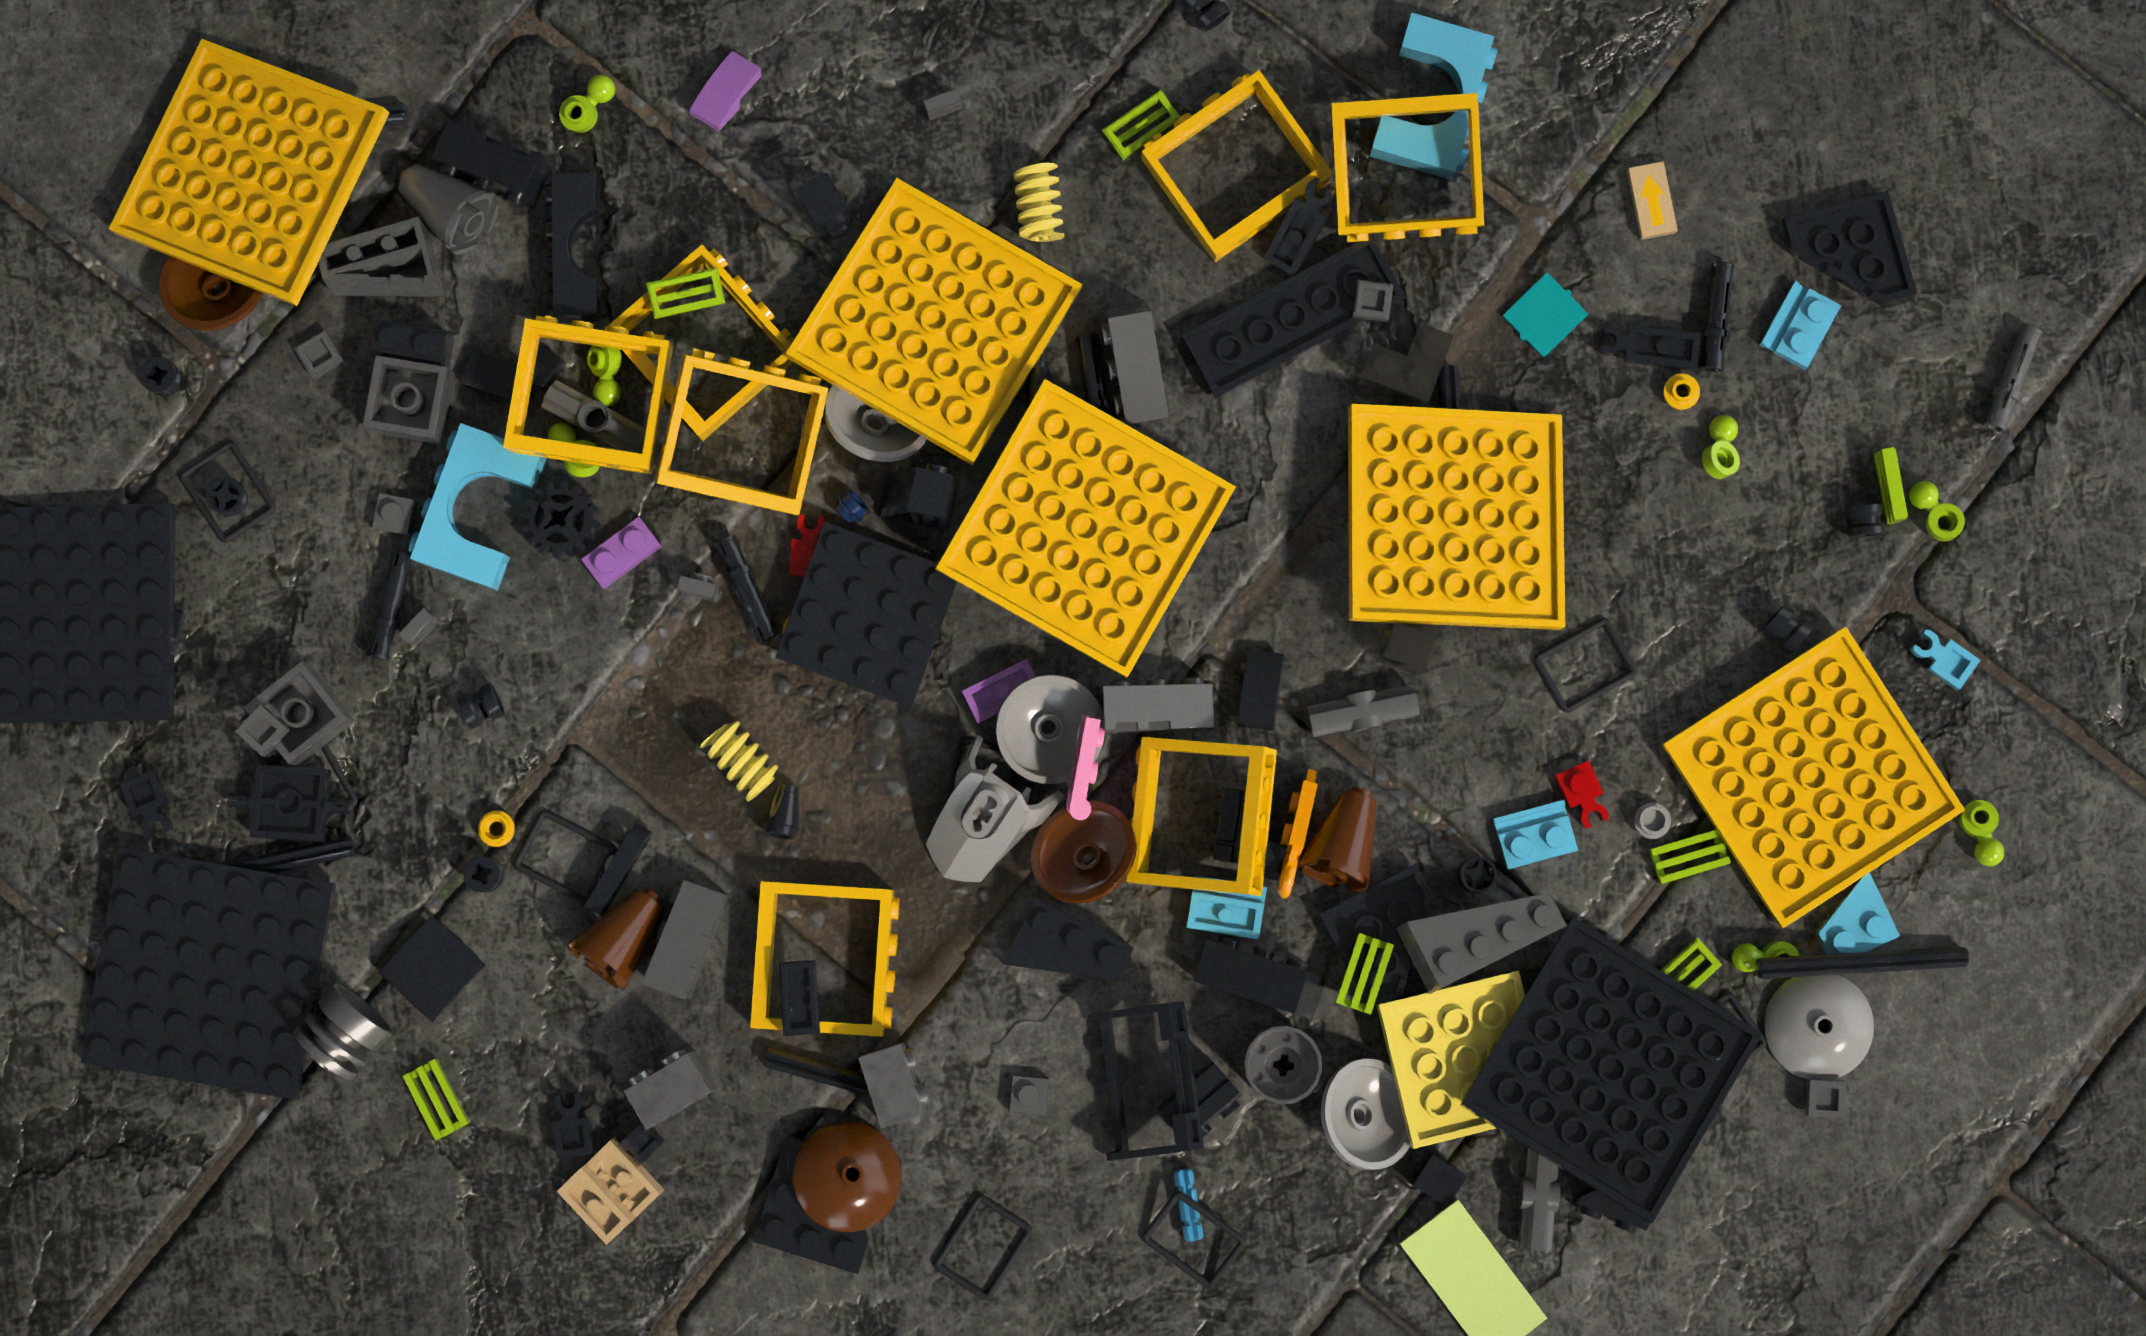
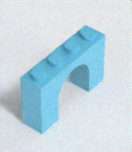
[1370,13,1498,180]
[409,423,547,591]

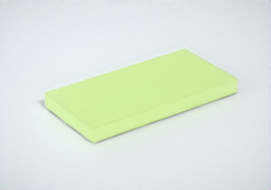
[1399,1199,1548,1336]

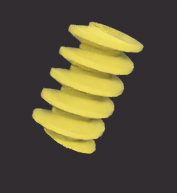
[1014,163,1064,242]
[700,721,778,802]

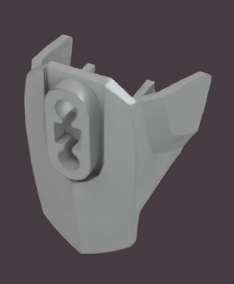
[926,735,1064,882]

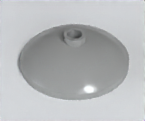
[824,385,927,462]
[996,675,1105,784]
[1763,975,1874,1080]
[1321,1059,1410,1170]

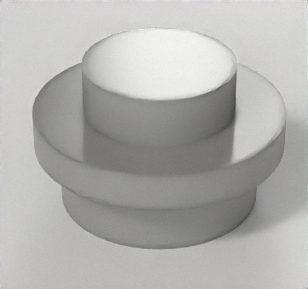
[1634,803,1671,839]

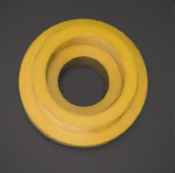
[1663,374,1700,410]
[478,811,515,847]

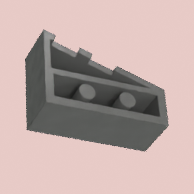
[318,216,445,297]
[1101,301,1169,425]
[1103,678,1214,735]
[642,880,729,999]

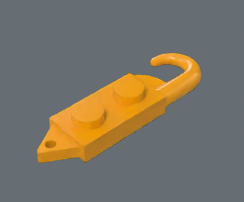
[1278,769,1318,899]

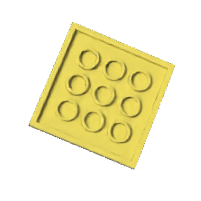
[1376,971,1525,1149]

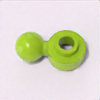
[559,74,615,133]
[587,345,622,407]
[1702,415,1740,479]
[548,422,600,477]
[1909,481,1965,542]
[1959,800,2004,867]
[1732,941,1799,972]

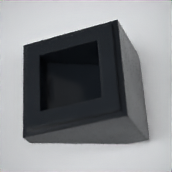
[534,344,567,393]

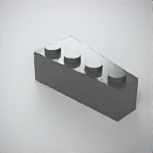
[1396,893,1567,994]

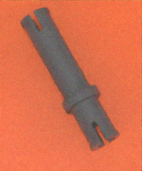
[1983,324,2043,433]

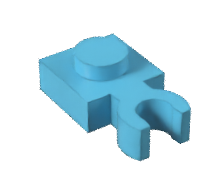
[1910,630,1980,691]

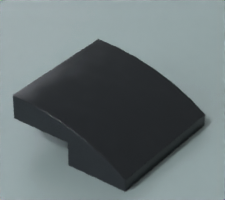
[379,916,486,1023]

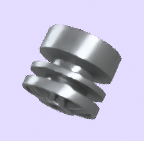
[292,983,393,1081]
[1245,1026,1322,1105]

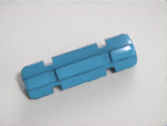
[1173,1168,1204,1242]

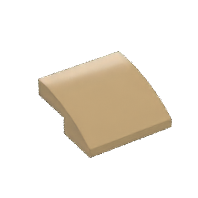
[557,1137,664,1245]

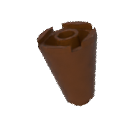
[1298,787,1377,892]
[566,888,664,991]

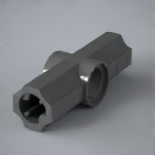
[541,380,646,454]
[1306,684,1420,738]
[1518,1148,1560,1252]

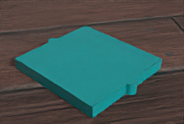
[1502,272,1589,358]

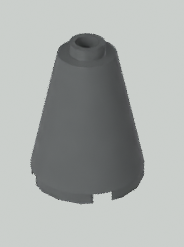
[398,164,499,255]

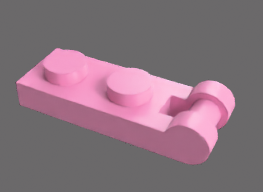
[1066,714,1105,820]

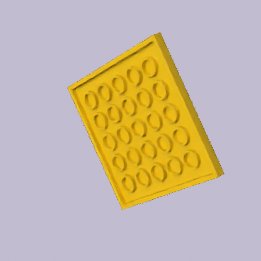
[109,39,389,306]
[786,178,1083,466]
[936,379,1236,678]
[1348,404,1565,630]
[1661,626,1965,928]

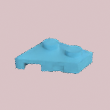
[1816,872,1900,955]

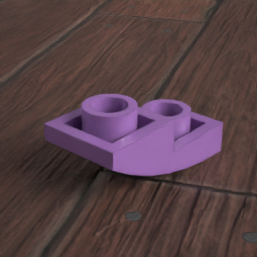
[690,51,761,131]

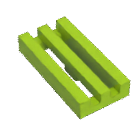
[1102,90,1180,161]
[646,268,726,319]
[1873,447,1908,525]
[1649,830,1731,884]
[1335,933,1394,1015]
[1660,937,1722,991]
[403,1058,470,1141]

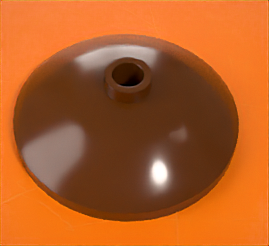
[159,256,264,331]
[1031,800,1137,904]
[792,1121,902,1233]

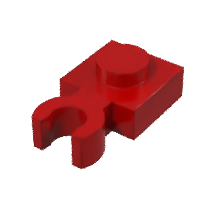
[789,515,825,577]
[1554,760,1609,829]

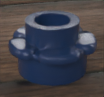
[836,489,869,523]

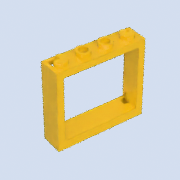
[1141,70,1334,262]
[1331,93,1485,242]
[604,244,794,441]
[503,315,673,474]
[654,348,829,515]
[1126,737,1277,896]
[750,881,900,1037]

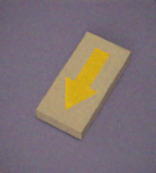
[1627,161,1678,240]

